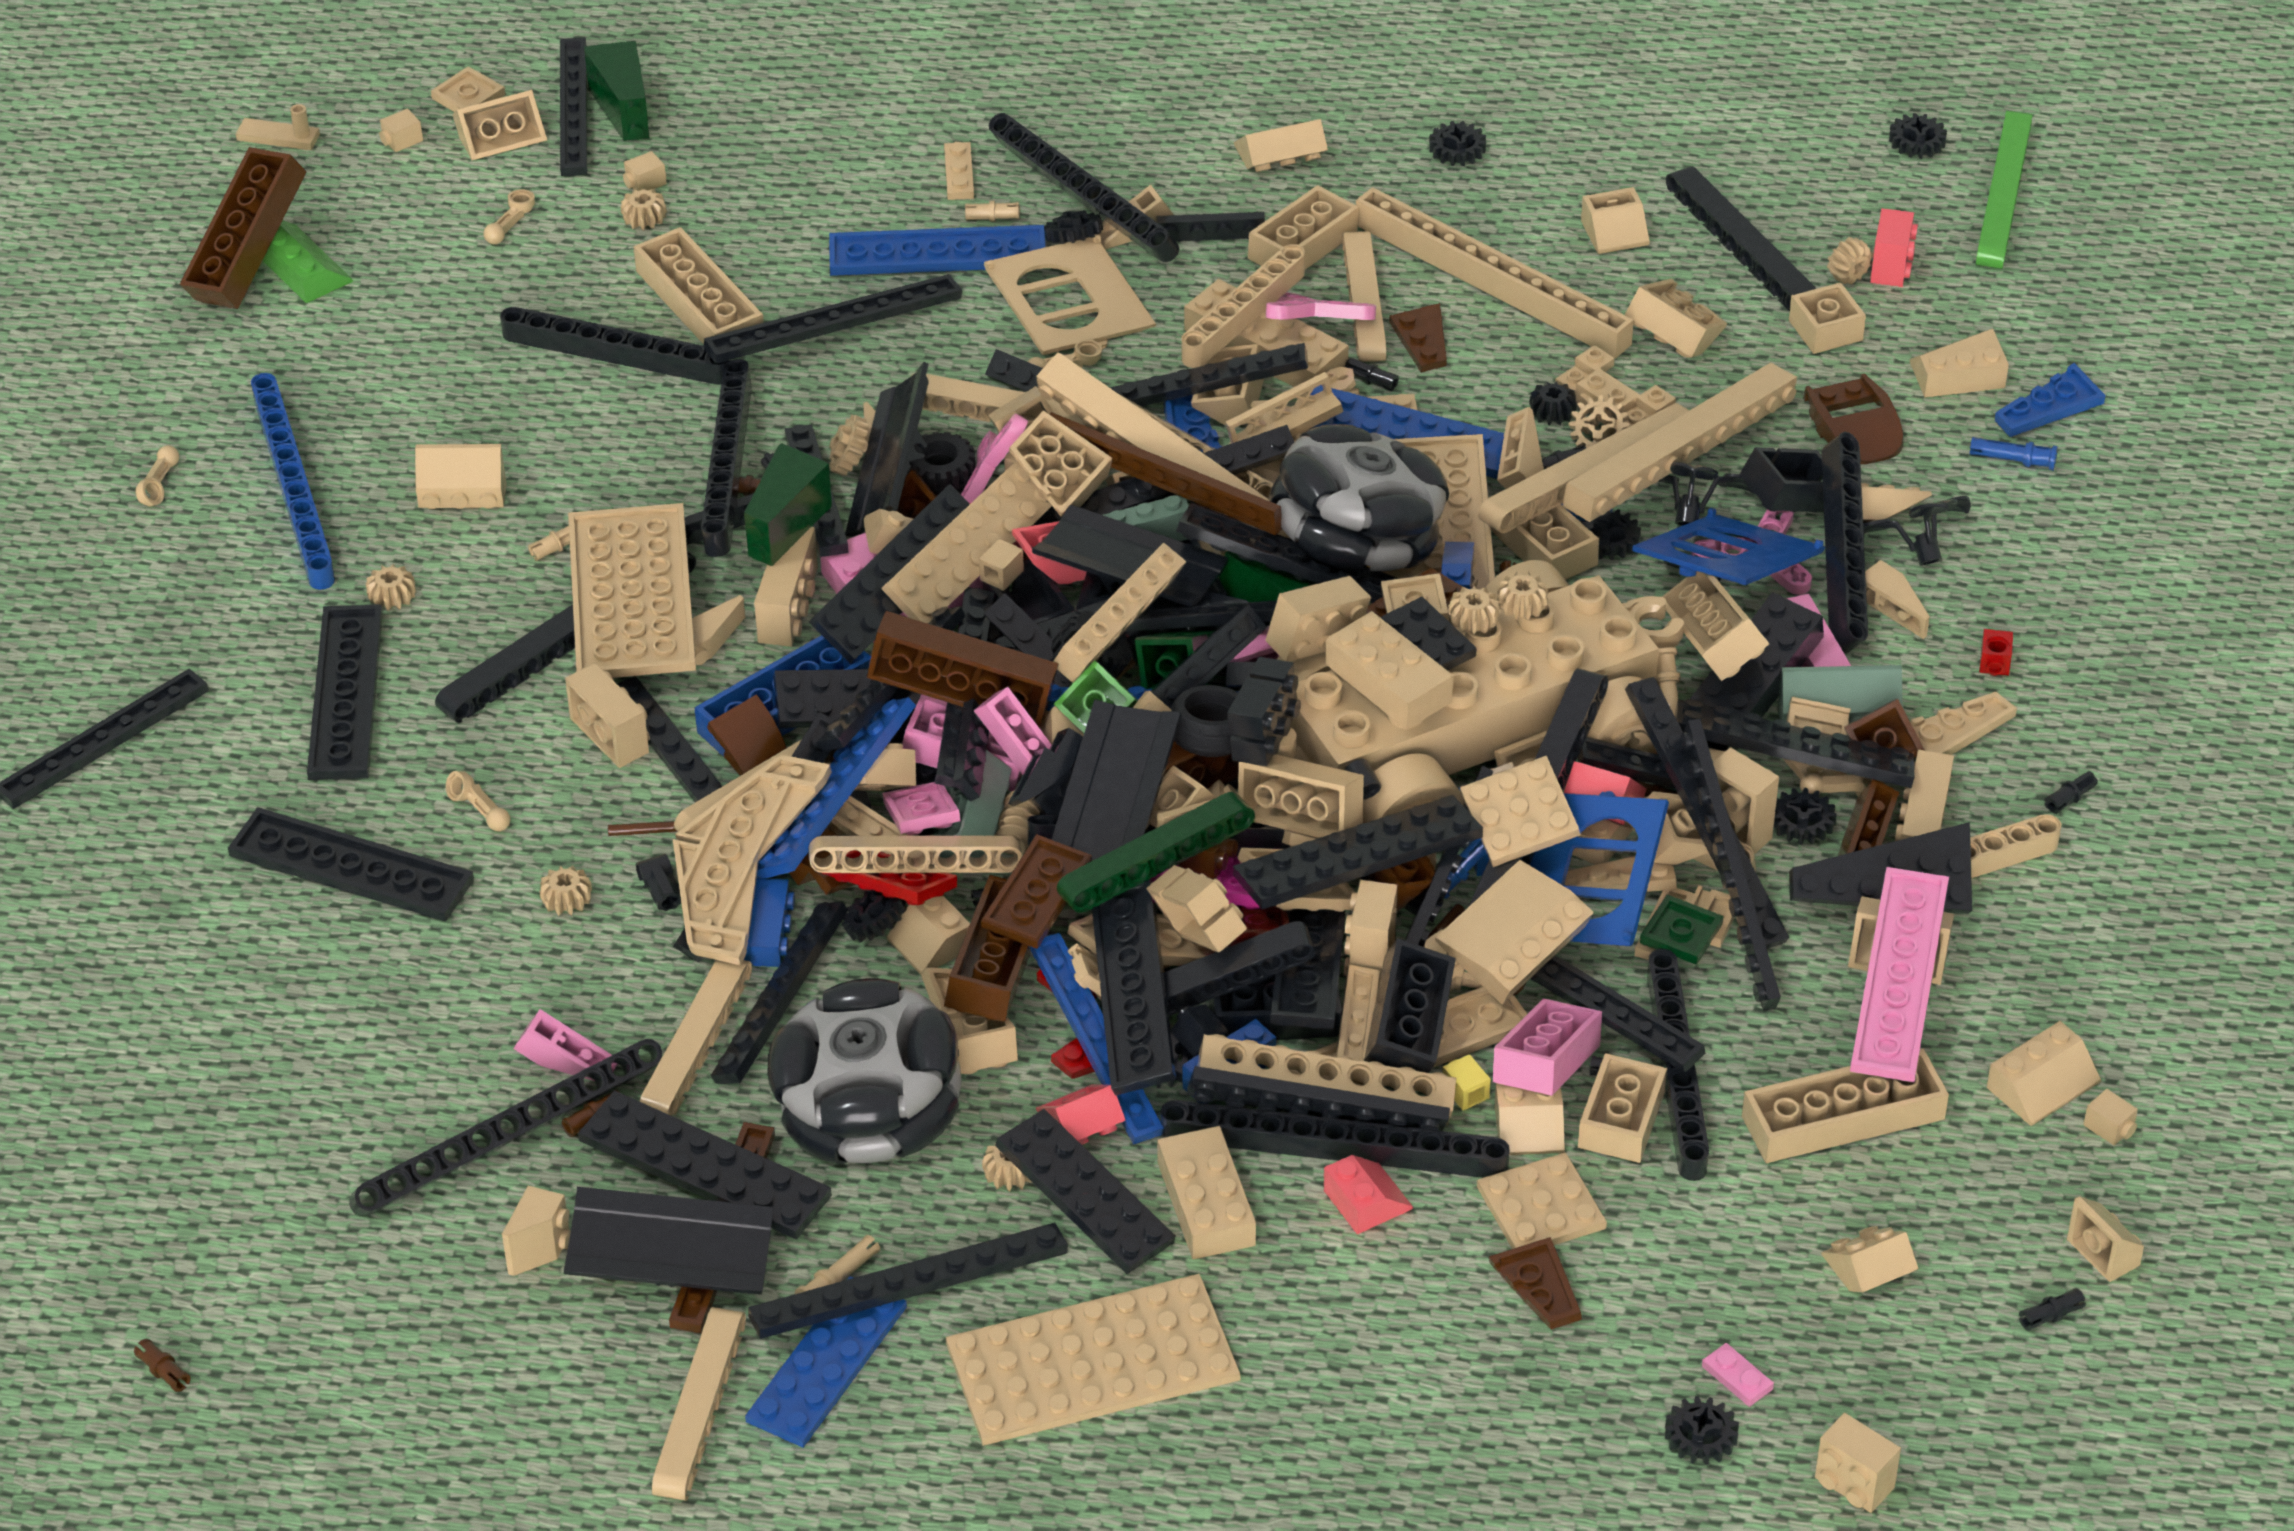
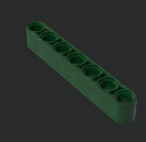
[1057,792,1255,913]

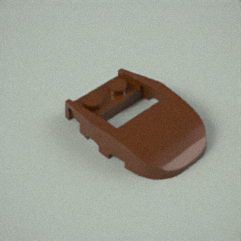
[1803,373,1903,464]

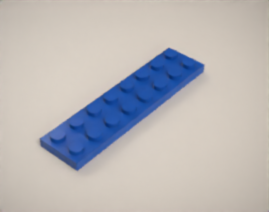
[829,225,1046,276]
[1308,385,1504,479]
[757,697,916,879]

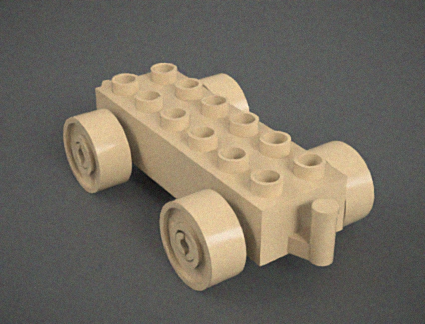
[1277,560,1684,823]

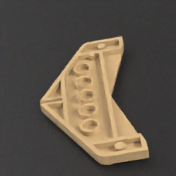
[673,755,832,965]

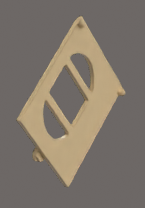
[984,234,1156,355]

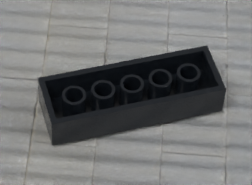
[1690,592,1824,752]

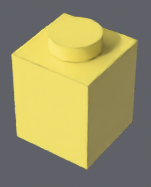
[1443,1054,1491,1111]

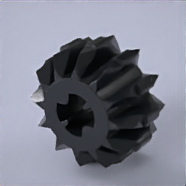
[1529,381,1577,426]

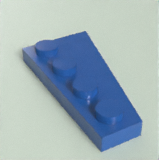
[1995,363,2106,437]
[1163,395,1223,453]

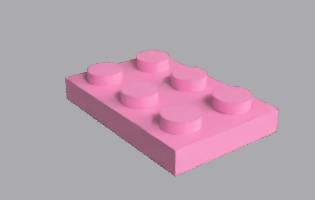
[882,782,961,835]

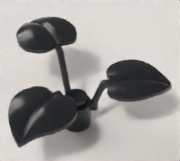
[1659,462,1755,526]
[1863,496,1971,566]

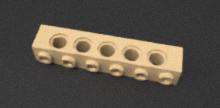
[1053,543,1186,683]

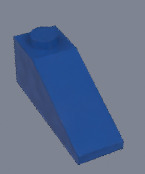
[1441,542,1474,589]

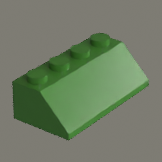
[262,220,353,303]

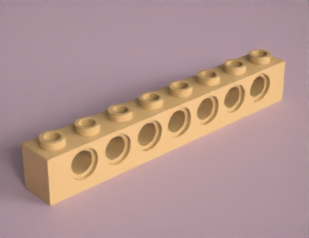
[1197,1034,1456,1125]

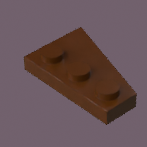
[1389,303,1447,373]
[1488,1237,1582,1330]

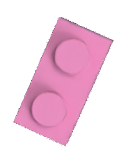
[1702,1343,1774,1407]

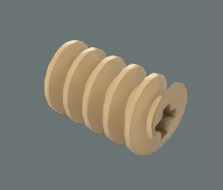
[994,791,1040,855]

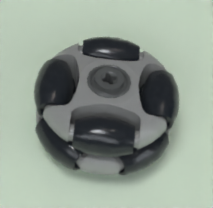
[1269,424,1449,572]
[767,978,962,1164]

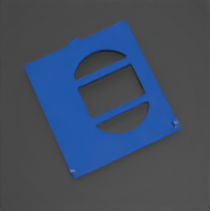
[1632,508,1825,585]
[1530,791,1669,946]

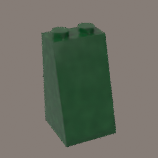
[584,41,650,141]
[744,443,832,566]
[1219,551,1318,602]
[1135,629,1218,689]

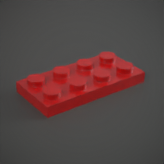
[822,850,957,905]

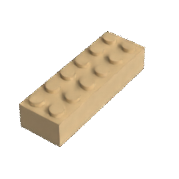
[633,227,764,344]
[1184,278,1349,387]
[1662,571,1769,681]
[1742,1048,1949,1163]

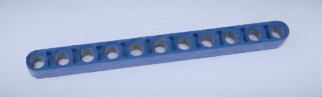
[251,373,335,590]

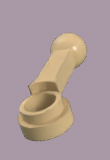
[483,189,535,244]
[1027,339,1102,368]
[135,445,179,507]
[446,771,511,832]
[1800,773,1886,797]

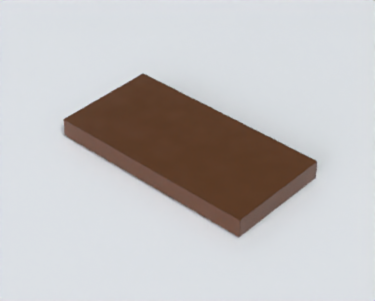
[981,834,1092,949]

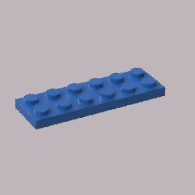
[745,1276,907,1448]

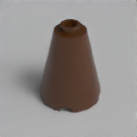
[1368,856,1435,912]

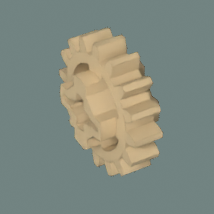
[1569,395,1630,448]
[829,415,869,476]

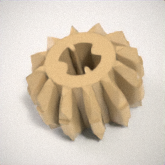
[621,188,667,231]
[1827,237,1874,285]
[366,563,416,612]
[1497,571,1548,620]
[1448,585,1500,635]
[539,865,592,916]
[982,1144,1032,1193]

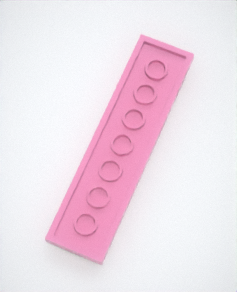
[1850,867,1949,1082]

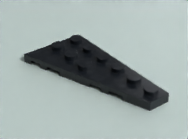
[1789,822,1972,914]

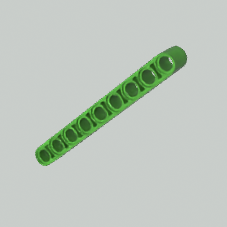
[1976,110,2033,269]

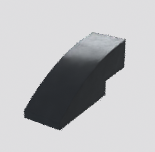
[1008,728,1083,806]

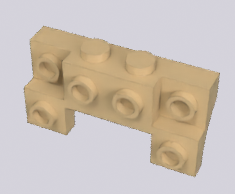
[1555,345,1676,426]

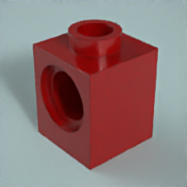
[1979,629,2013,676]

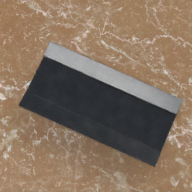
[845,362,929,536]
[1032,505,1228,607]
[1051,700,1182,861]
[564,1187,774,1295]

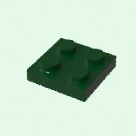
[1640,894,1723,965]

